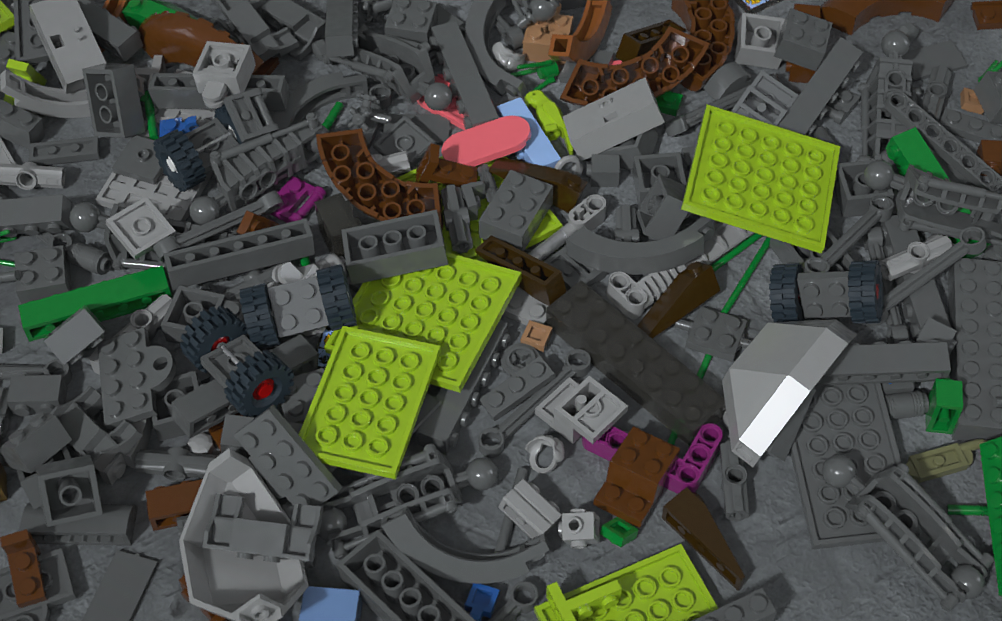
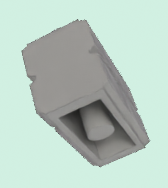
[498,479,562,539]

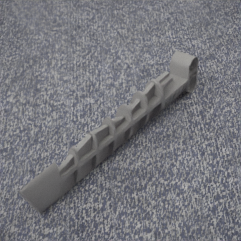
[606,220,754,319]

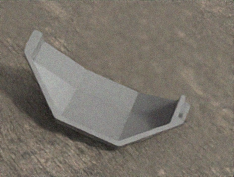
[722,319,857,467]
[179,448,309,621]

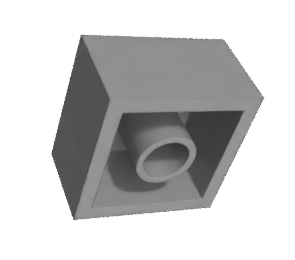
[735,13,785,69]

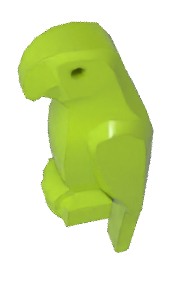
[524,90,573,155]

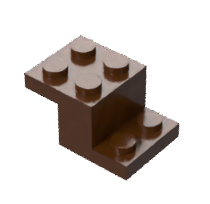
[593,426,680,528]

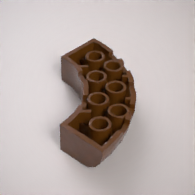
[671,0,735,92]
[820,0,954,36]
[138,11,264,72]
[560,26,710,107]
[316,128,444,230]

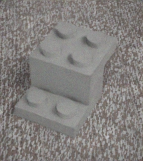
[535,376,628,444]

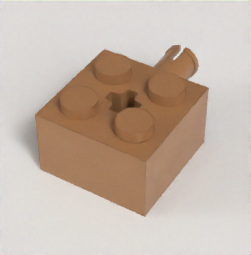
[523,3,573,65]

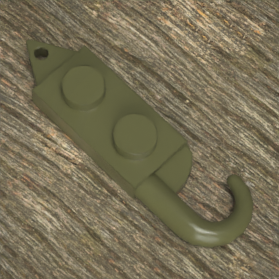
[906,439,987,483]

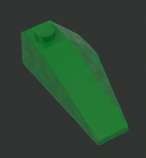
[122,0,199,29]

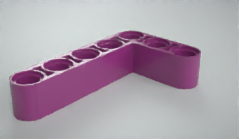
[582,423,723,494]

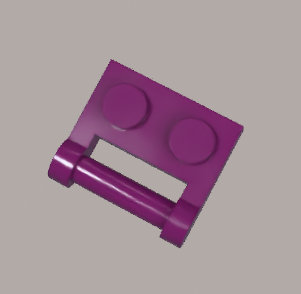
[270,176,326,223]

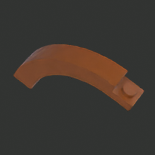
[548,0,612,62]

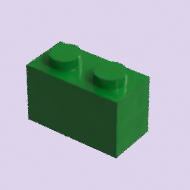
[925,378,963,434]

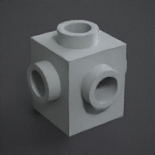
[558,509,600,549]

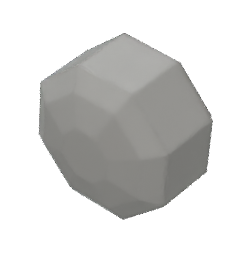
[188,432,215,455]

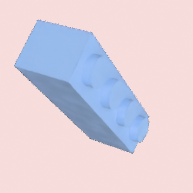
[496,97,561,168]

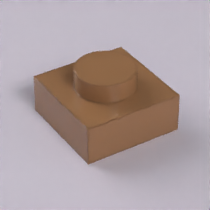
[960,87,984,115]
[521,320,553,352]

